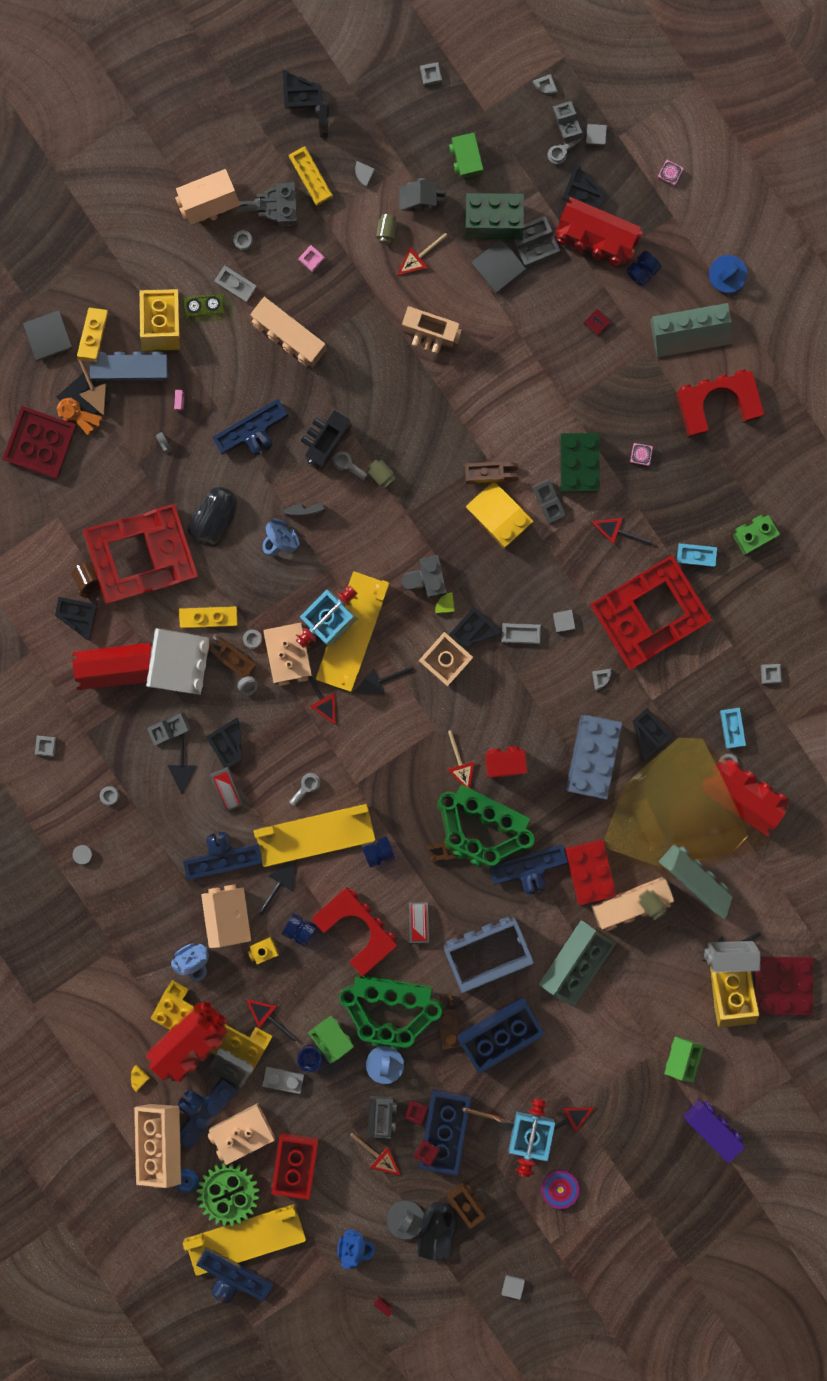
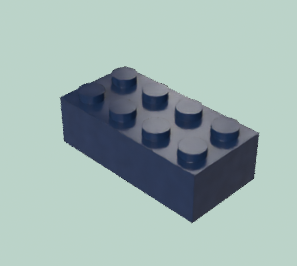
[457,997,545,1074]
[419,1089,471,1175]

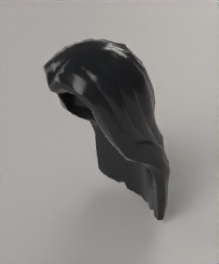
[188,487,237,546]
[418,1202,457,1260]

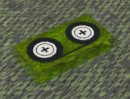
[183,293,224,318]

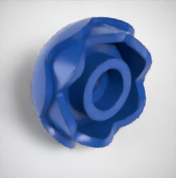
[176,1169,199,1193]

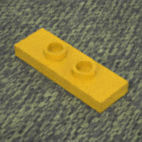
[288,146,333,207]
[77,308,108,362]
[179,607,238,628]

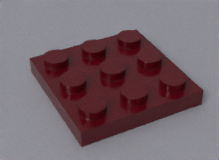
[2,405,77,479]
[754,956,813,1015]

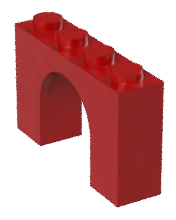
[676,369,764,437]
[311,887,397,976]

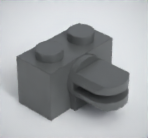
[399,178,446,213]
[402,555,446,598]

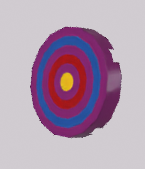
[541,1170,580,1209]

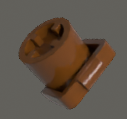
[72,562,101,599]

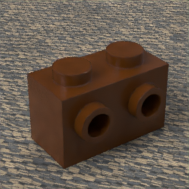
[447,1182,486,1229]

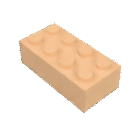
[250,297,327,368]
[591,877,674,931]
[135,1104,181,1188]

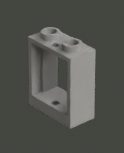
[704,941,760,972]

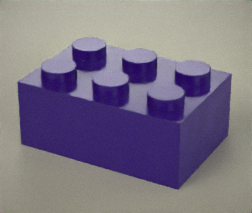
[683,1100,745,1164]

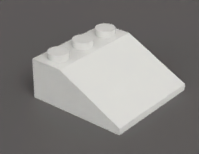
[147,629,210,695]

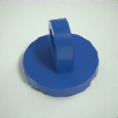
[709,255,747,294]
[337,1230,375,1269]

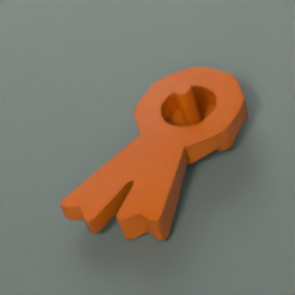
[57,398,102,435]

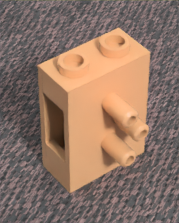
[175,169,240,225]
[402,306,462,354]
[263,623,312,686]
[201,885,251,948]
[208,1103,275,1165]

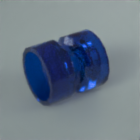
[626,250,662,287]
[362,836,396,869]
[281,913,317,947]
[297,1044,323,1072]

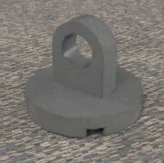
[387,1200,424,1240]

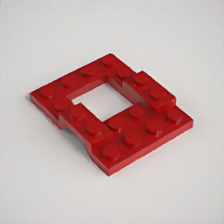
[82,504,198,604]
[590,555,712,670]

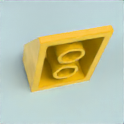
[140,289,180,351]
[465,482,533,549]
[710,967,759,1028]

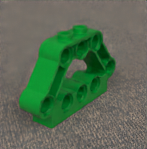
[437,784,534,869]
[339,974,444,1049]

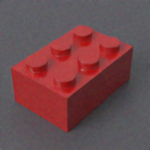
[484,746,527,777]
[564,839,616,905]
[271,1133,319,1200]

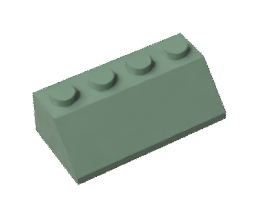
[650,303,732,358]
[658,844,732,919]
[539,920,616,1007]

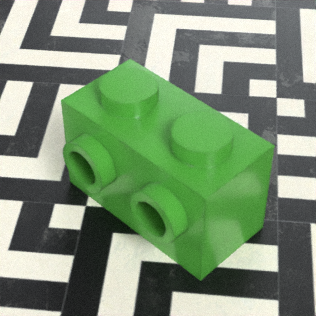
[449,133,483,179]
[733,514,780,555]
[308,1016,354,1064]
[665,1037,704,1082]

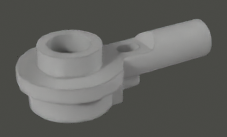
[547,139,581,165]
[333,451,368,481]
[289,773,320,806]

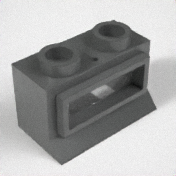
[368,1096,397,1138]

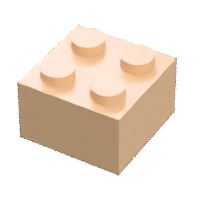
[419,632,473,686]

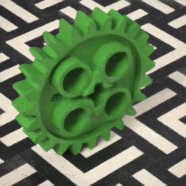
[197,1162,260,1226]

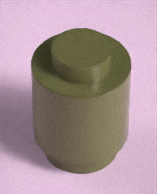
[376,214,398,244]
[368,459,396,488]
[638,889,666,919]

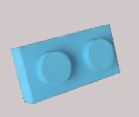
[676,543,717,567]
[720,708,746,748]

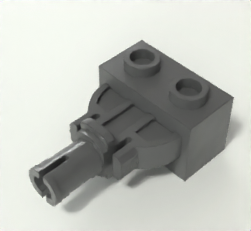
[238,182,298,227]

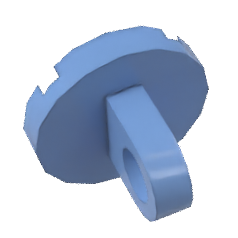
[263,518,299,556]
[171,943,209,981]
[366,1045,404,1084]

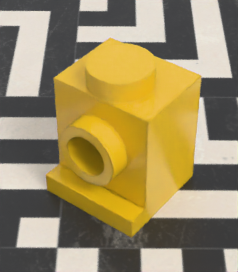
[248,937,279,964]

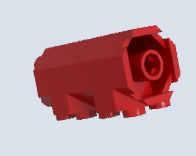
[554,197,643,268]
[73,643,153,691]
[701,760,789,836]
[146,1001,228,1084]

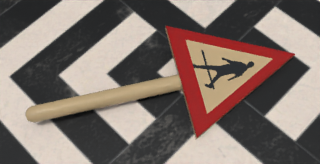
[397,233,448,276]
[447,730,474,788]

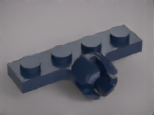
[212,399,289,455]
[183,832,263,880]
[490,844,568,895]
[178,1078,238,1150]
[196,1247,273,1303]

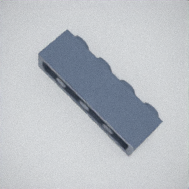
[90,351,169,381]

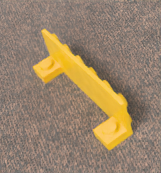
[316,572,389,692]
[254,804,375,867]
[151,980,272,1075]
[183,1204,306,1276]

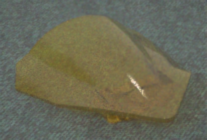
[604,737,748,868]

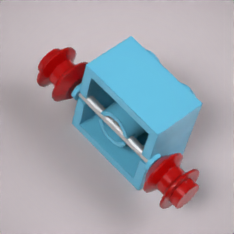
[296,585,358,648]
[509,1098,555,1177]

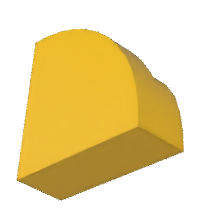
[131,1064,150,1092]

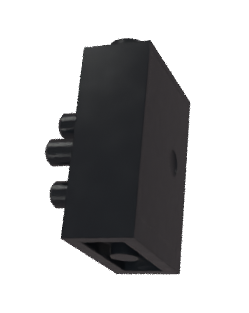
[301,410,351,470]

